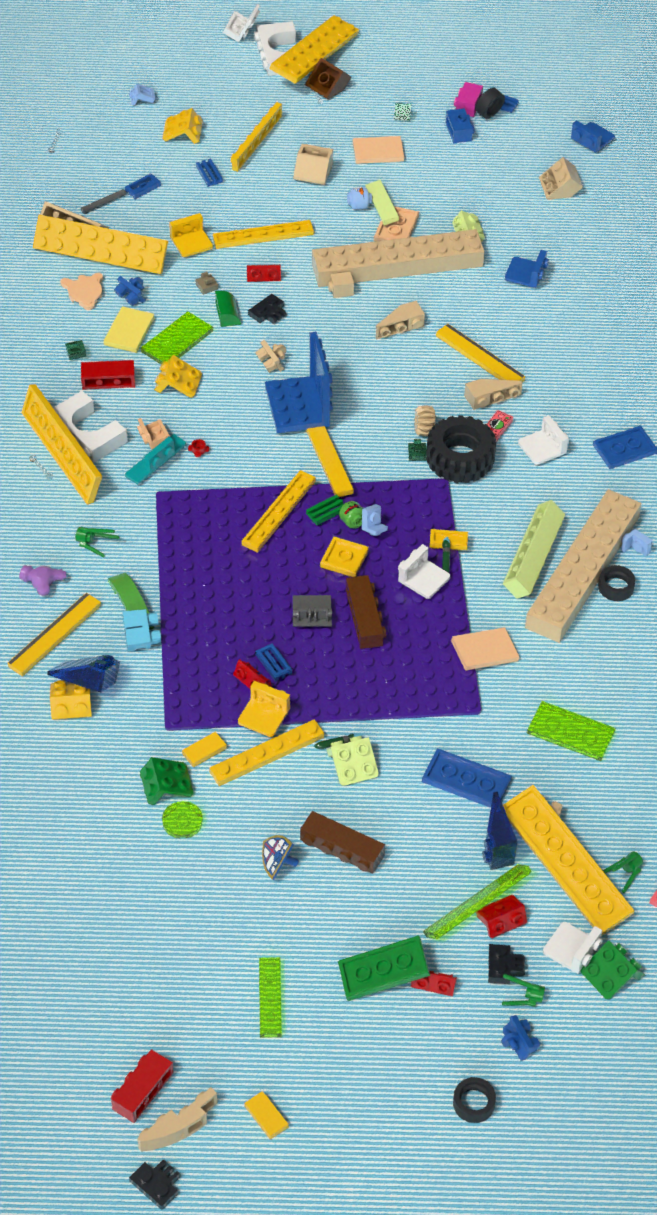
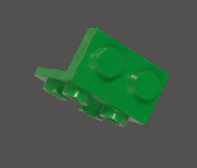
[140,757,194,805]
[581,940,645,1000]

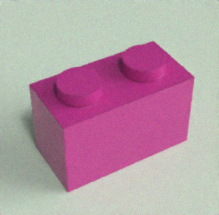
[454,82,483,117]

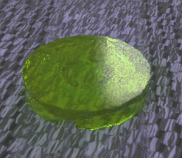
[162,801,203,839]

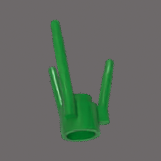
[75,527,119,557]
[602,851,643,893]
[502,974,545,1007]

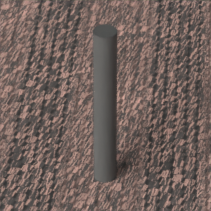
[81,189,126,214]

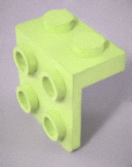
[326,736,379,786]

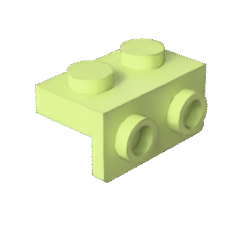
[452,210,485,242]

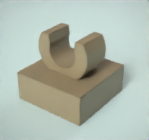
[195,271,218,295]

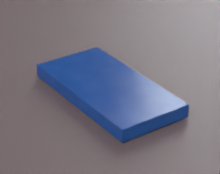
[422,748,512,810]

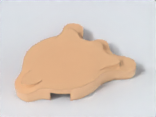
[60,273,103,310]

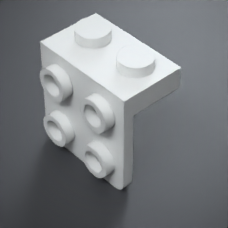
[223,4,260,42]
[518,415,569,465]
[398,544,450,599]
[543,922,603,974]

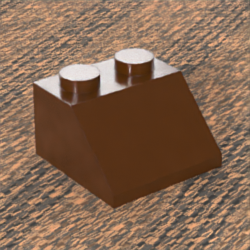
[304,58,352,99]

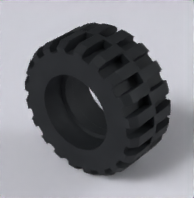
[426,415,496,483]

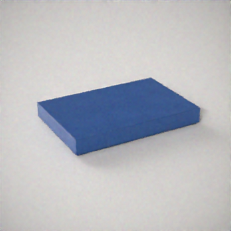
[593,426,657,469]

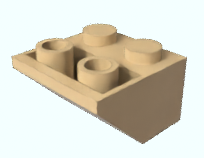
[293,144,333,185]
[539,157,583,200]

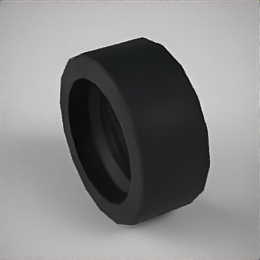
[475,87,505,119]
[598,565,636,601]
[453,1077,496,1123]

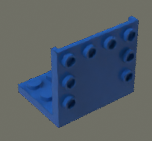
[265,332,333,433]

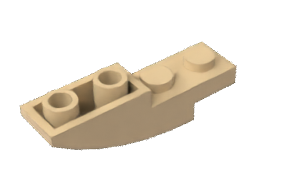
[137,1087,217,1152]

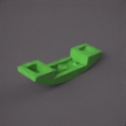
[108,573,154,630]

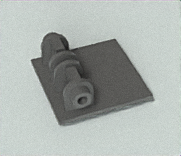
[293,595,332,627]

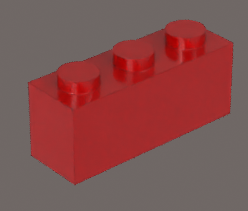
[81,360,135,390]
[111,1049,174,1123]

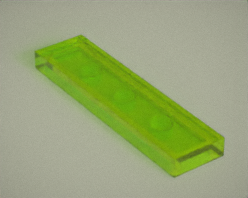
[259,957,282,1038]

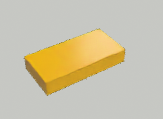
[430,529,468,550]
[182,731,227,767]
[244,1091,289,1140]

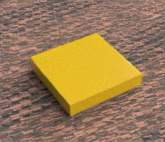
[320,537,369,577]

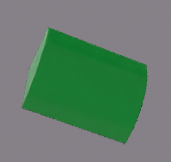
[215,290,241,327]

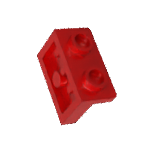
[476,894,527,938]

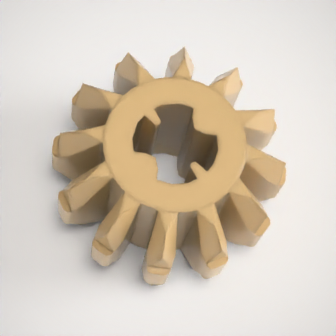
[414,405,436,436]

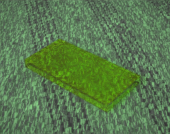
[141,311,213,364]
[527,701,616,761]

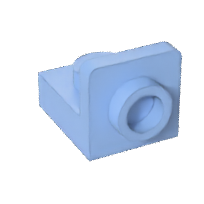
[129,83,155,105]
[362,504,388,536]
[621,529,653,556]

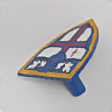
[262,835,299,880]

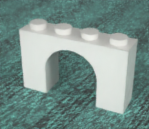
[254,21,296,76]
[53,391,128,463]

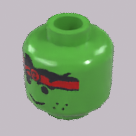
[339,501,363,529]

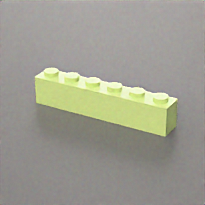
[503,500,565,599]

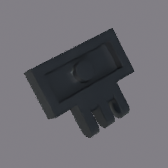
[248,294,287,324]
[488,944,525,984]
[129,1160,181,1210]

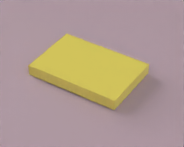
[104,306,154,353]

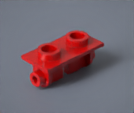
[247,264,281,282]
[233,659,272,689]
[411,970,457,997]

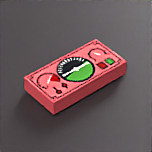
[487,410,513,442]

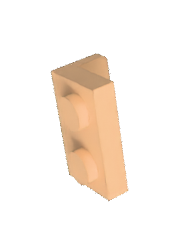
[137,418,170,449]

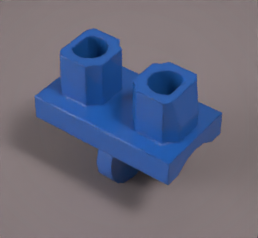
[114,276,146,306]
[501,1015,540,1061]

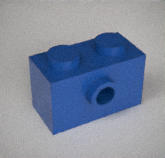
[445,108,475,144]

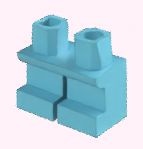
[123,609,161,652]

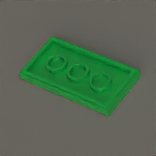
[338,935,430,1001]

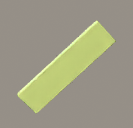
[365,180,399,225]

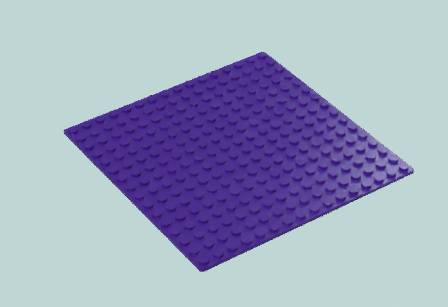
[156,478,481,731]

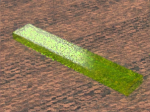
[423,864,532,940]

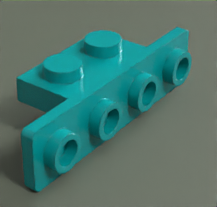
[125,434,186,485]

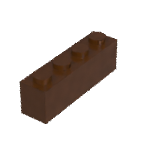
[346,575,386,649]
[300,811,385,874]

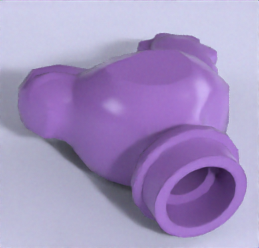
[19,565,67,596]

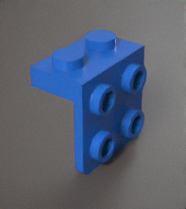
[571,120,615,153]
[505,250,549,288]

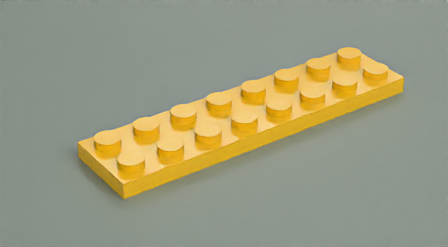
[269,15,359,84]
[33,215,168,274]
[21,384,102,505]
[500,785,634,936]

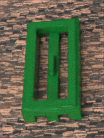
[306,494,344,525]

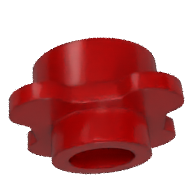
[188,439,210,457]

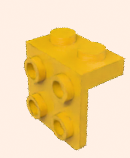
[162,108,203,144]
[169,213,213,257]
[154,355,202,398]
[50,679,92,719]
[238,681,290,737]

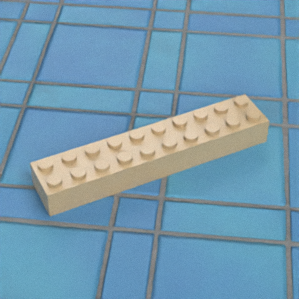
[312,229,484,287]
[525,489,642,643]

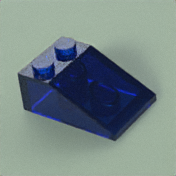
[47,655,120,693]
[482,792,518,870]

